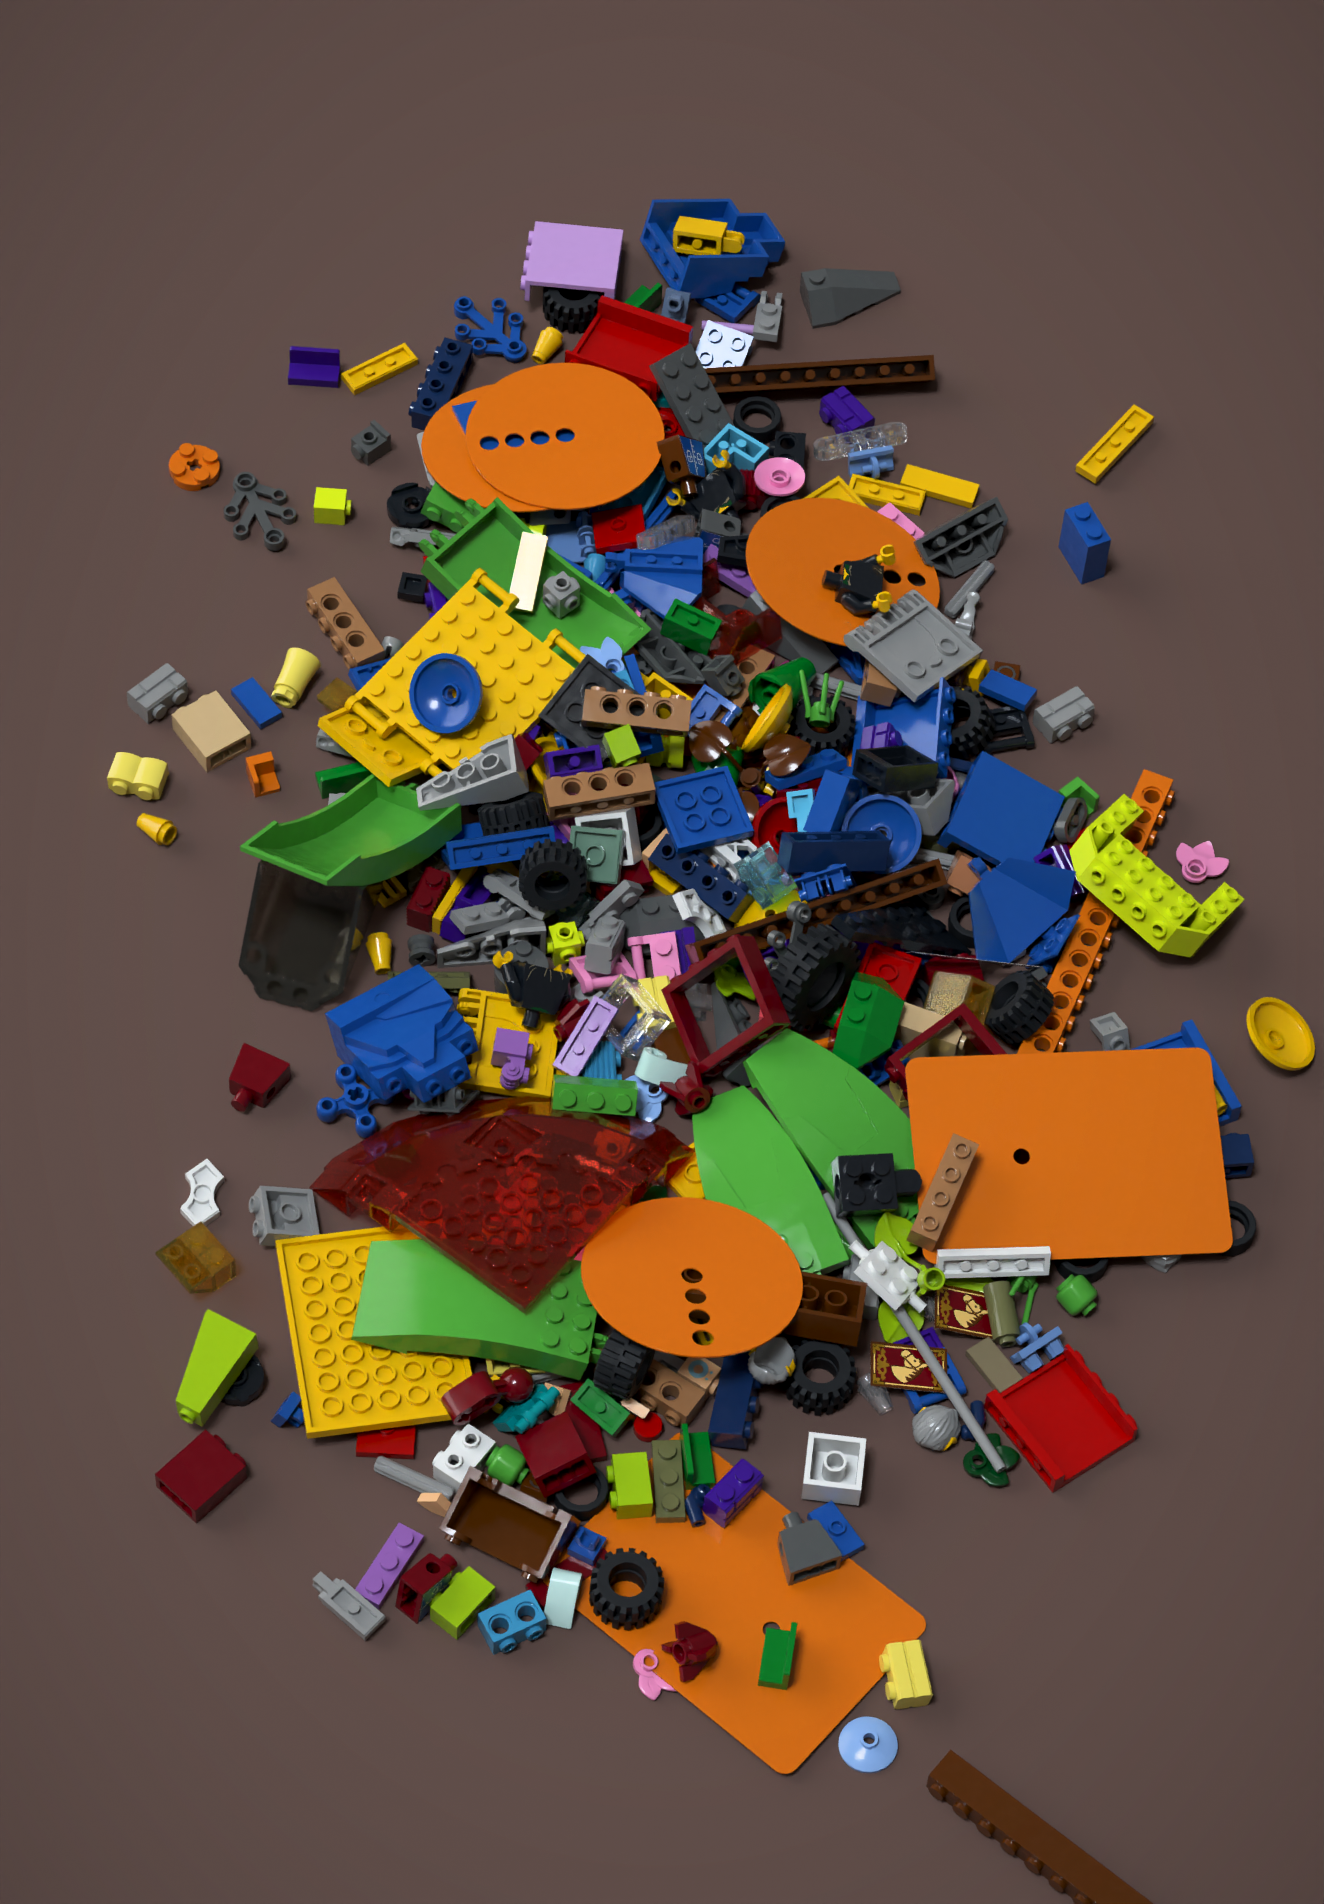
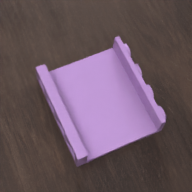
[520,221,623,301]

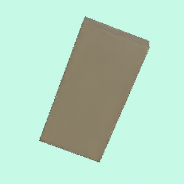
[965,1336,1023,1393]

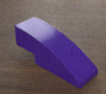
[439,869,497,943]

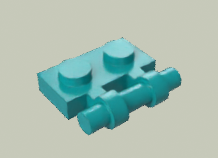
[493,1384,560,1434]

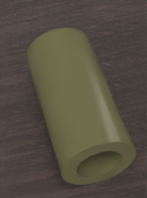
[983,1281,1021,1347]

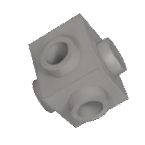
[543,571,580,619]

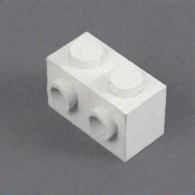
[432,1424,496,1493]

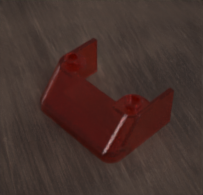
[692,558,782,665]

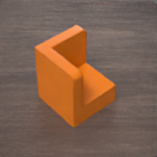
[245,751,280,798]

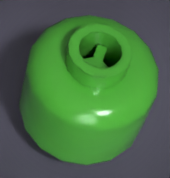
[1056,1274,1098,1316]
[485,1444,530,1486]

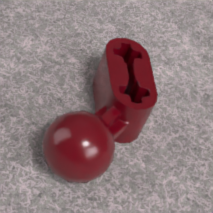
[441,1367,535,1426]

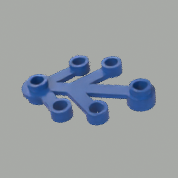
[454,296,527,363]

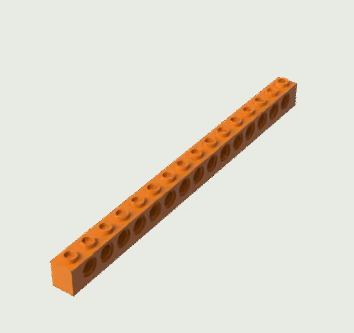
[1017,769,1175,1054]

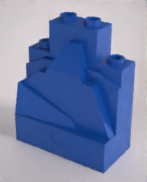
[640,199,785,298]
[325,964,478,1103]

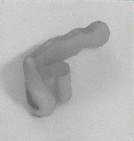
[955,591,981,640]

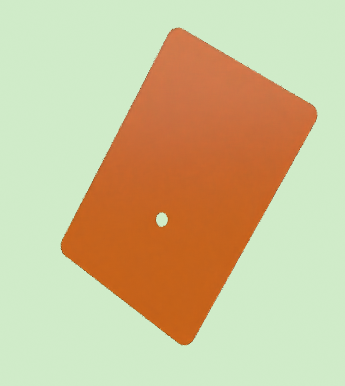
[905,1048,1233,1264]
[543,1433,926,1774]

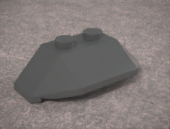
[913,497,1008,578]
[633,608,712,685]
[619,895,713,956]

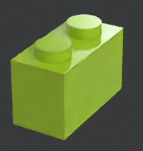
[602,724,641,768]
[606,1452,653,1519]
[430,1566,496,1640]

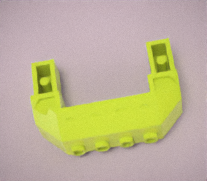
[1069,794,1245,958]

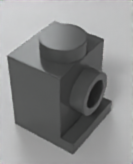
[351,420,391,466]
[700,655,745,697]

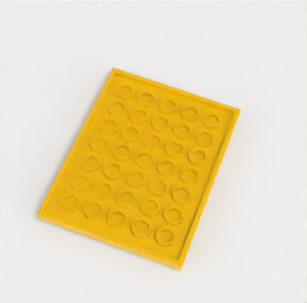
[275,1219,472,1439]

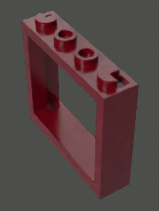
[661,934,791,1077]
[884,1003,1007,1101]

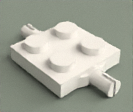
[848,1239,927,1314]

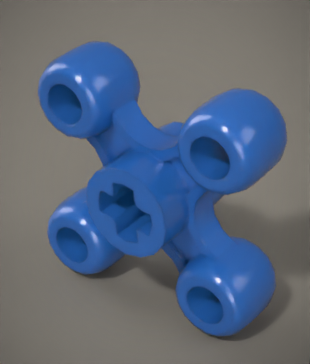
[316,1064,396,1138]

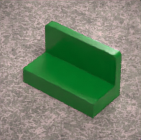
[624,283,662,312]
[660,598,722,656]
[315,762,372,799]
[570,1378,637,1437]
[679,1423,715,1490]
[758,1622,797,1690]

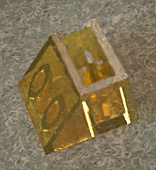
[923,971,995,1042]
[155,1221,236,1294]

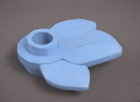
[580,637,626,674]
[625,1075,669,1127]

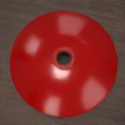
[751,797,798,876]

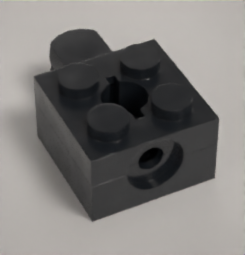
[831,1153,922,1218]

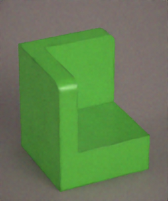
[1059,776,1100,819]

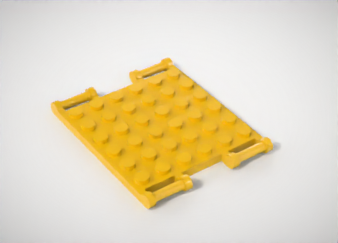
[344,568,592,777]

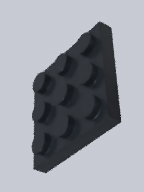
[538,654,644,764]

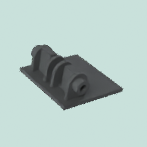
[408,1086,480,1115]

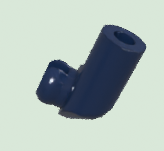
[961,1400,986,1442]
[684,1484,710,1527]

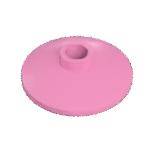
[754,457,805,496]

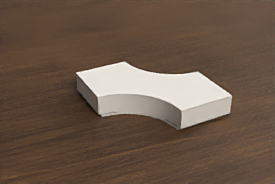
[672,889,726,938]
[180,1159,225,1232]

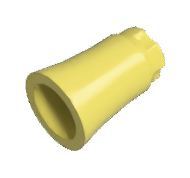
[271,648,321,708]

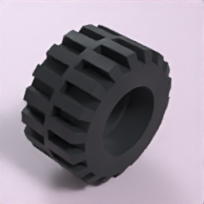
[543,286,604,333]
[949,686,995,759]
[788,694,856,757]
[477,792,550,836]
[519,839,587,913]
[981,970,1054,1044]
[594,1329,656,1401]
[783,1338,856,1416]
[589,1548,664,1630]

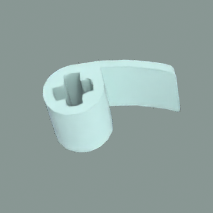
[635,1047,688,1085]
[544,1567,583,1629]

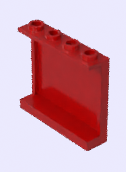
[565,295,693,402]
[984,1344,1138,1493]

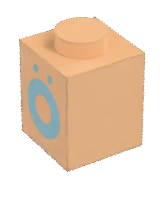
[677,1357,722,1401]

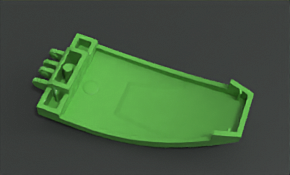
[743,1028,919,1250]
[692,1085,850,1275]

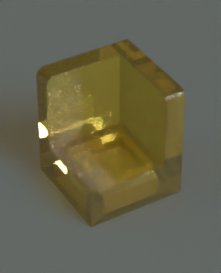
[317,677,357,712]

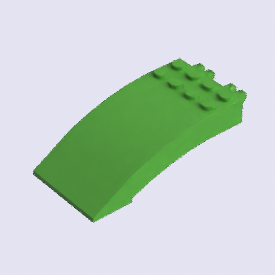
[418,497,651,669]
[240,773,462,886]
[351,1239,609,1380]

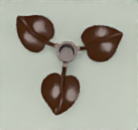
[689,720,811,823]

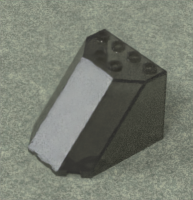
[238,860,383,1011]

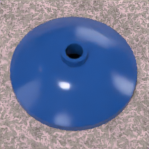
[409,653,483,733]
[841,794,922,874]

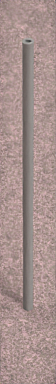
[822,1192,1007,1473]

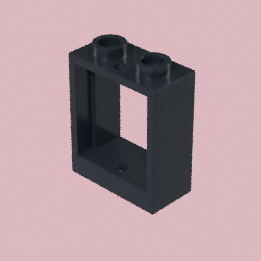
[852,745,939,793]

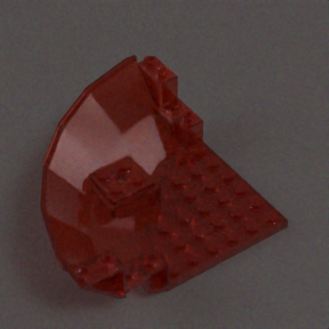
[309,1096,695,1313]

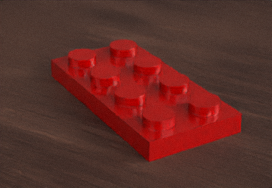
[833,942,922,1033]

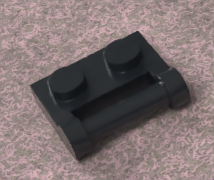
[980,706,1035,755]

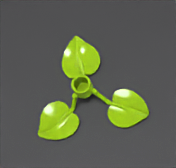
[874,1212,994,1343]

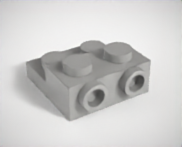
[249,1186,320,1246]

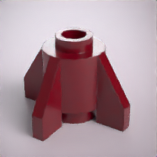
[553,998,605,1043]
[659,1061,713,1116]
[662,1621,718,1682]

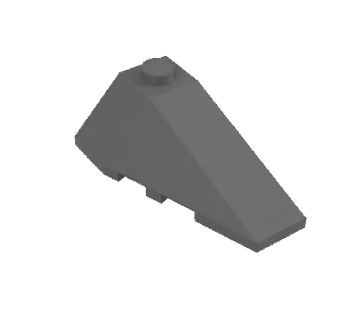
[799,268,901,329]
[742,590,839,675]

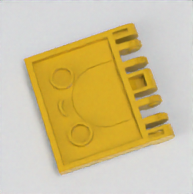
[317,701,442,787]
[457,988,562,1102]

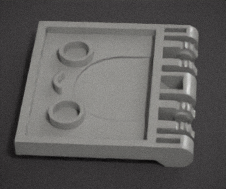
[843,589,983,703]

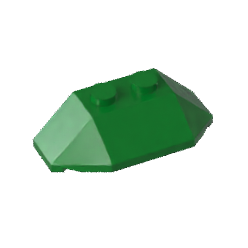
[832,972,904,1070]

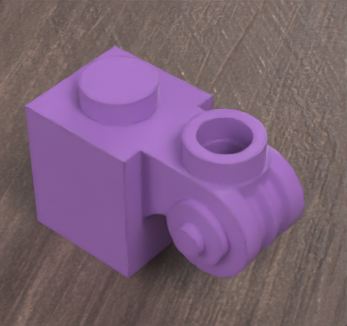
[491,1027,533,1090]

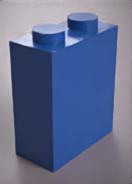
[1058,502,1111,585]
[803,769,863,832]

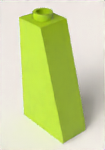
[176,1309,259,1427]

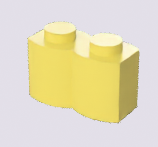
[107,752,169,800]

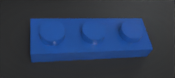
[765,749,847,791]

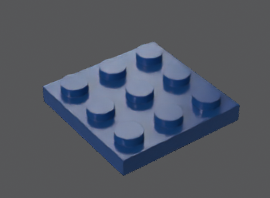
[654,766,754,854]

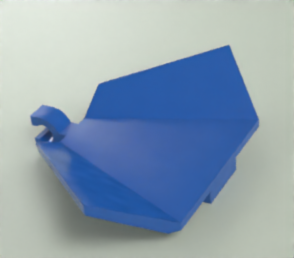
[605,536,703,619]
[967,857,1076,963]

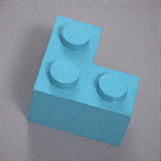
[704,423,769,476]

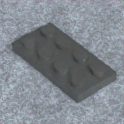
[649,343,735,449]

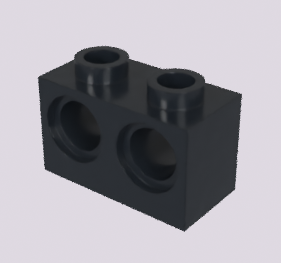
[769,431,806,489]

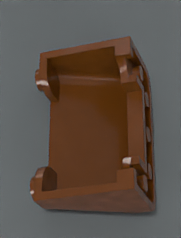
[439,1466,581,1583]

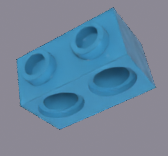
[478,1589,547,1655]

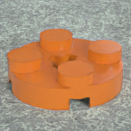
[169,443,220,491]

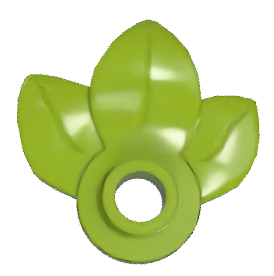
[714,964,756,1001]

